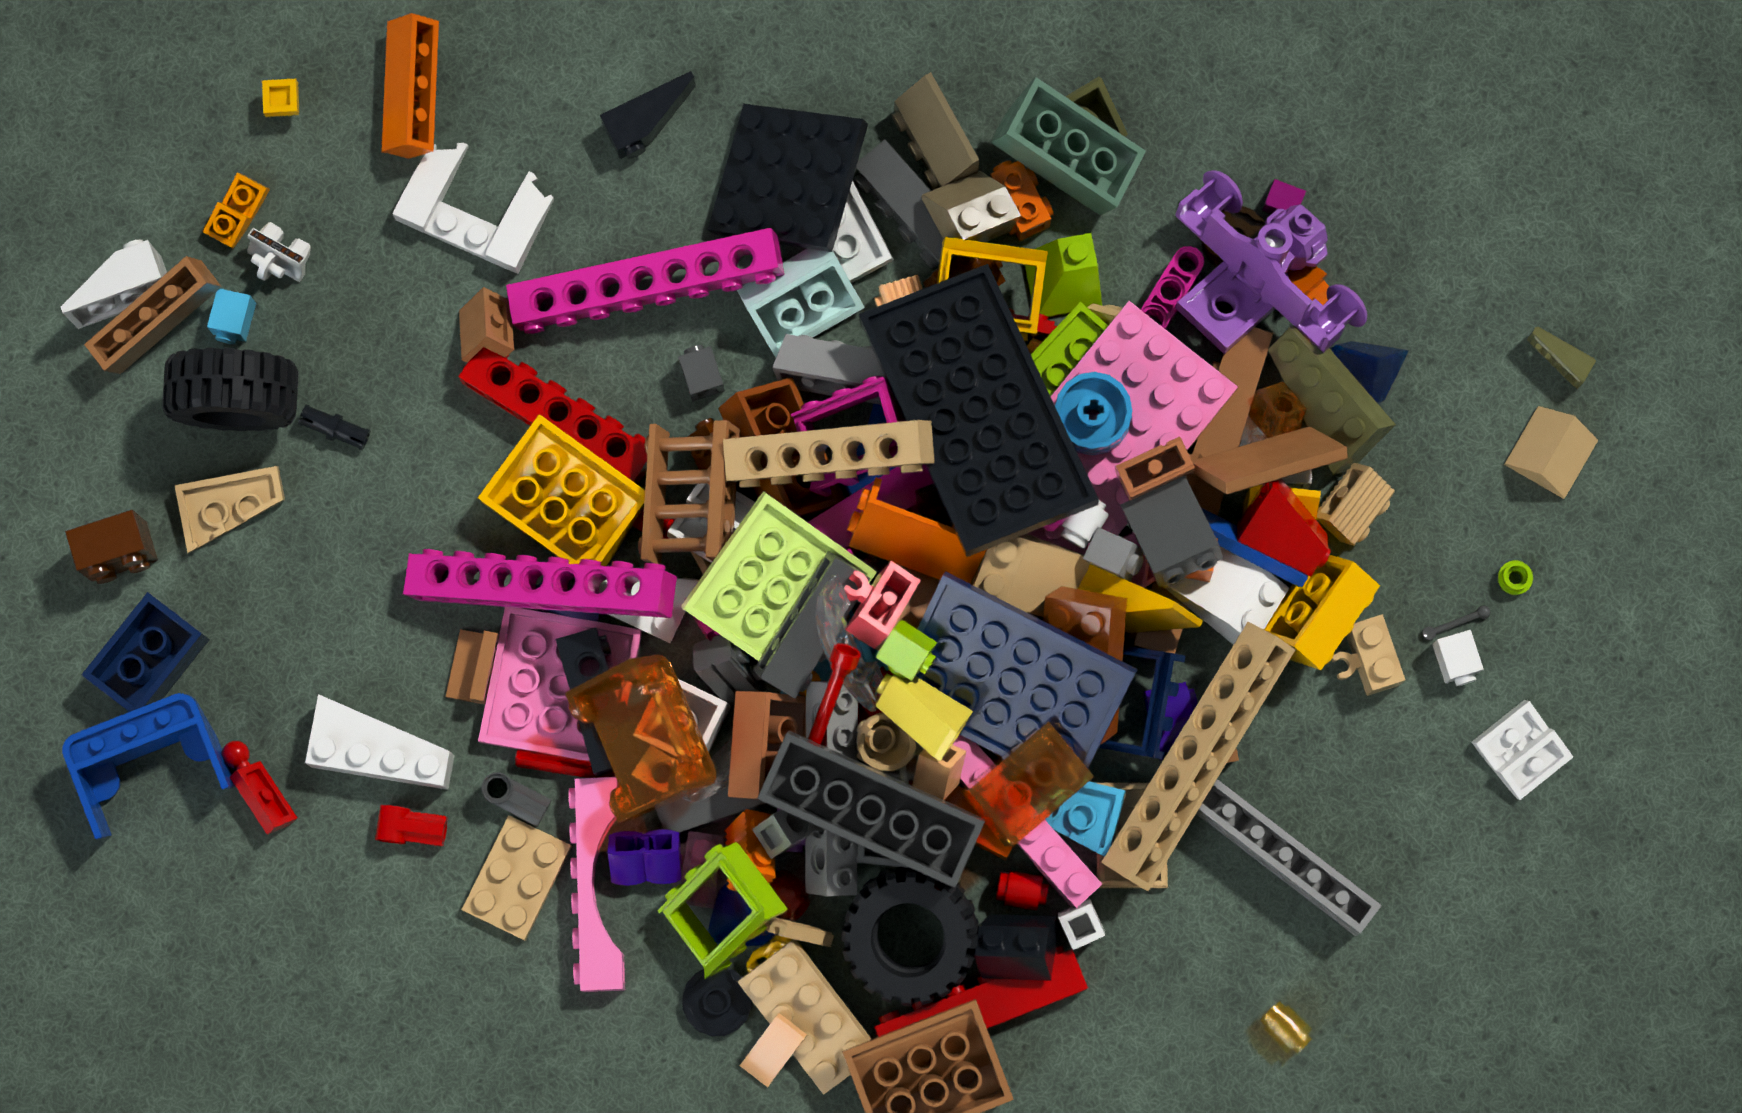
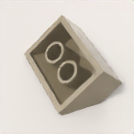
[892,72,979,190]

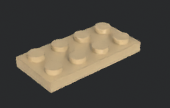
[738,939,871,1095]

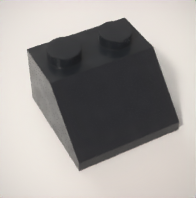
[975,914,1060,981]

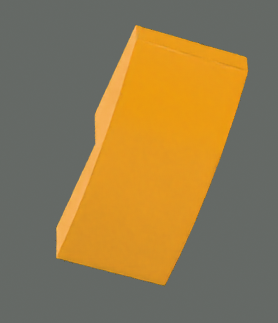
[203,173,270,248]

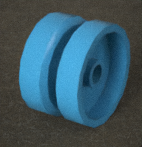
[1055,372,1133,456]

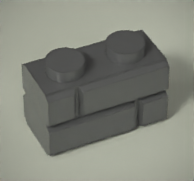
[692,635,763,706]

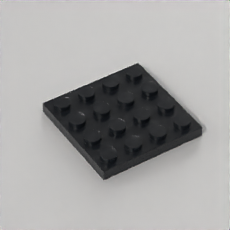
[707,104,868,252]

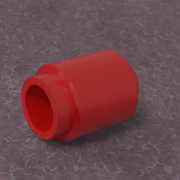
[996,870,1049,911]

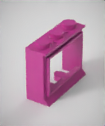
[791,376,905,497]

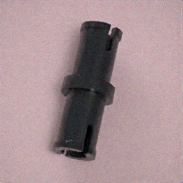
[298,404,371,450]

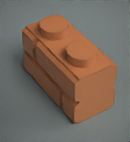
[1115,436,1195,500]

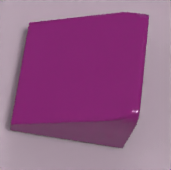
[1262,179,1306,214]

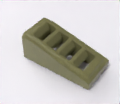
[1527,327,1596,389]

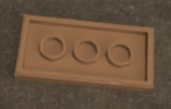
[1192,426,1348,494]

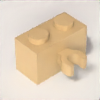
[1331,614,1405,696]

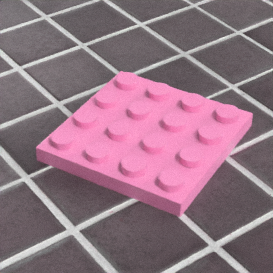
[478,607,642,761]

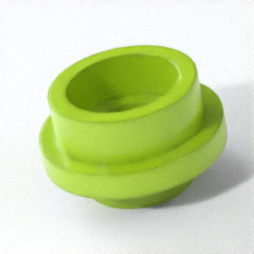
[1498,560,1533,595]

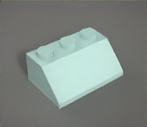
[737,249,865,358]

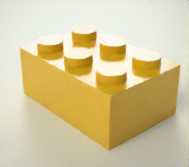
[1264,555,1380,670]

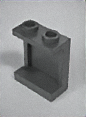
[1121,475,1223,587]

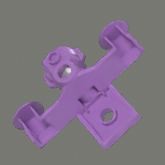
[1175,170,1367,354]

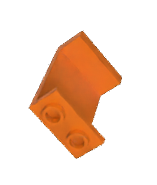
[847,477,987,583]

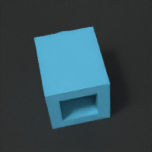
[207,289,256,344]

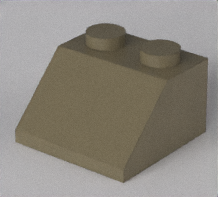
[921,171,1021,256]

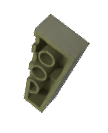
[1268,326,1396,475]

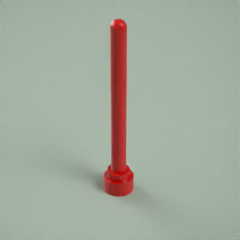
[808,643,861,745]

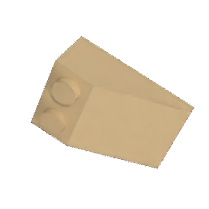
[970,534,1090,617]

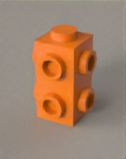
[990,160,1054,241]

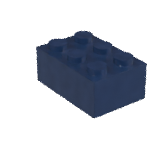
[82,592,210,712]

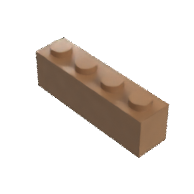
[84,256,222,374]

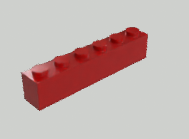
[874,946,1088,1037]

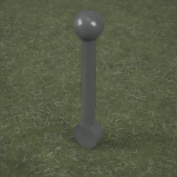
[1422,605,1491,641]

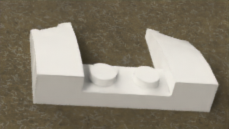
[392,143,554,274]

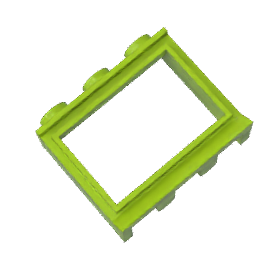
[657,842,788,979]

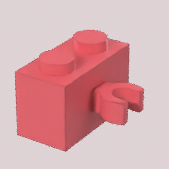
[840,561,921,649]

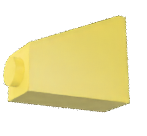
[875,673,973,761]

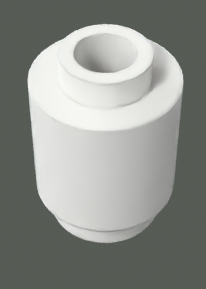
[1061,500,1109,550]

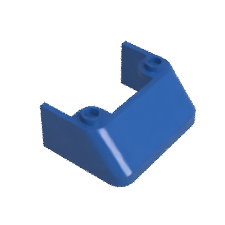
[62,693,236,839]

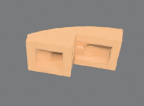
[740,1013,807,1087]

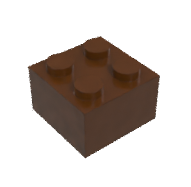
[65,510,158,584]

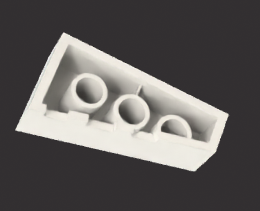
[305,694,454,790]

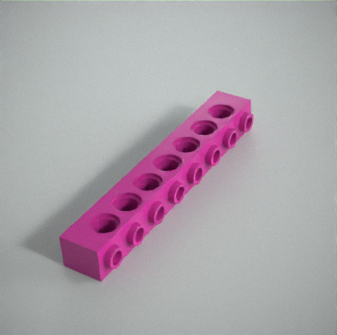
[506,228,785,334]
[403,549,677,618]

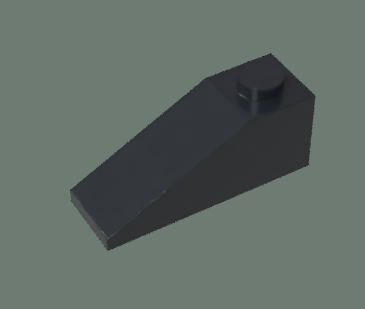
[600,71,696,159]

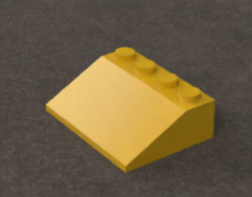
[478,414,645,566]

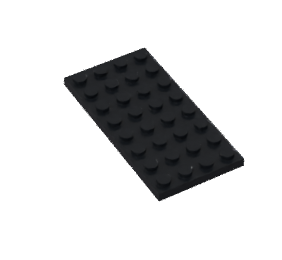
[859,264,1099,557]

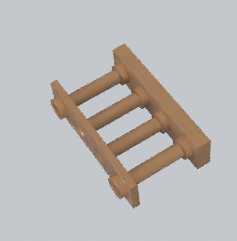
[638,420,740,564]

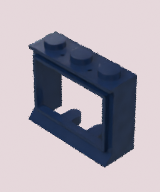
[1099,645,1186,759]

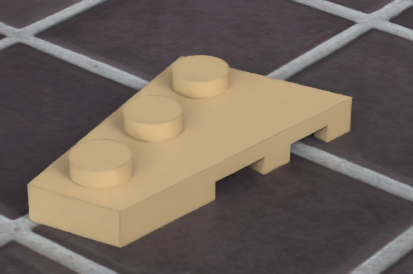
[175,466,285,553]

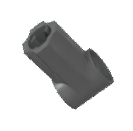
[481,772,551,827]

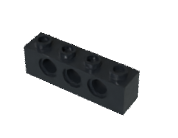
[556,628,640,777]

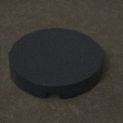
[682,968,752,1037]

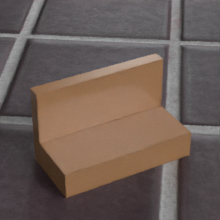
[459,287,514,362]
[445,629,499,705]

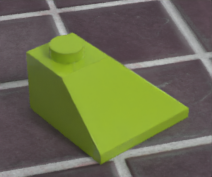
[1024,233,1102,318]

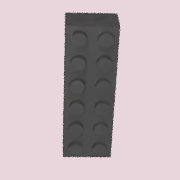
[757,731,985,888]

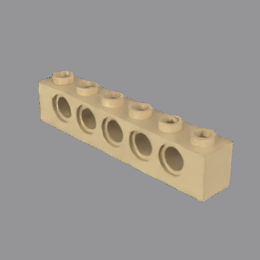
[723,420,934,488]

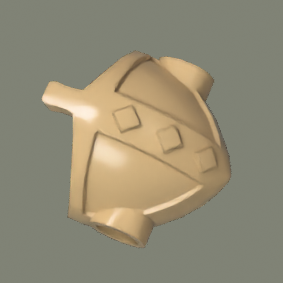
[856,713,916,771]

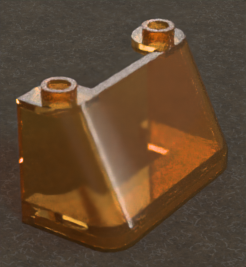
[565,654,716,823]

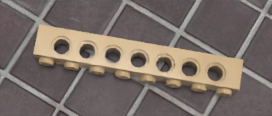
[1101,622,1295,892]

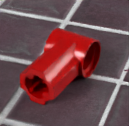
[375,805,448,847]

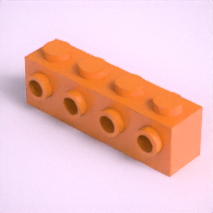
[381,13,439,159]

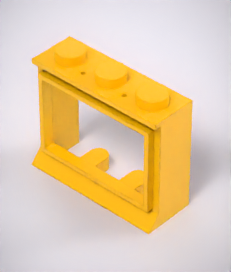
[937,237,1048,341]

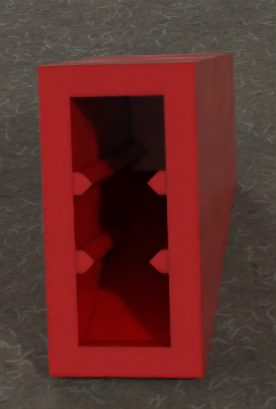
[1237,478,1331,577]

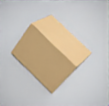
[1504,406,1598,499]

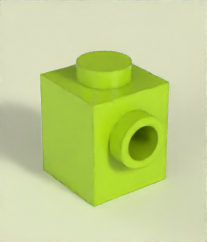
[876,620,937,681]

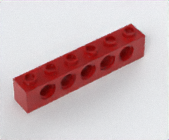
[458,347,647,485]

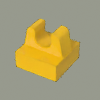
[262,78,299,117]

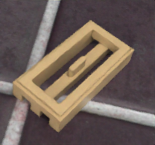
[765,918,834,947]

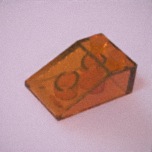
[960,722,1094,847]

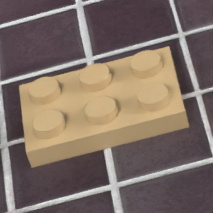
[462,815,572,941]

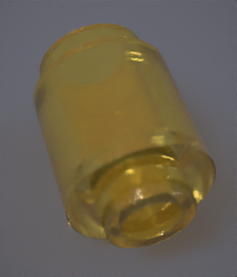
[1260,1000,1312,1053]

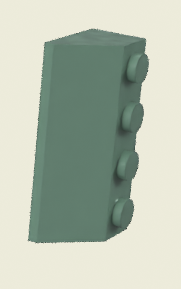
[990,77,1146,215]

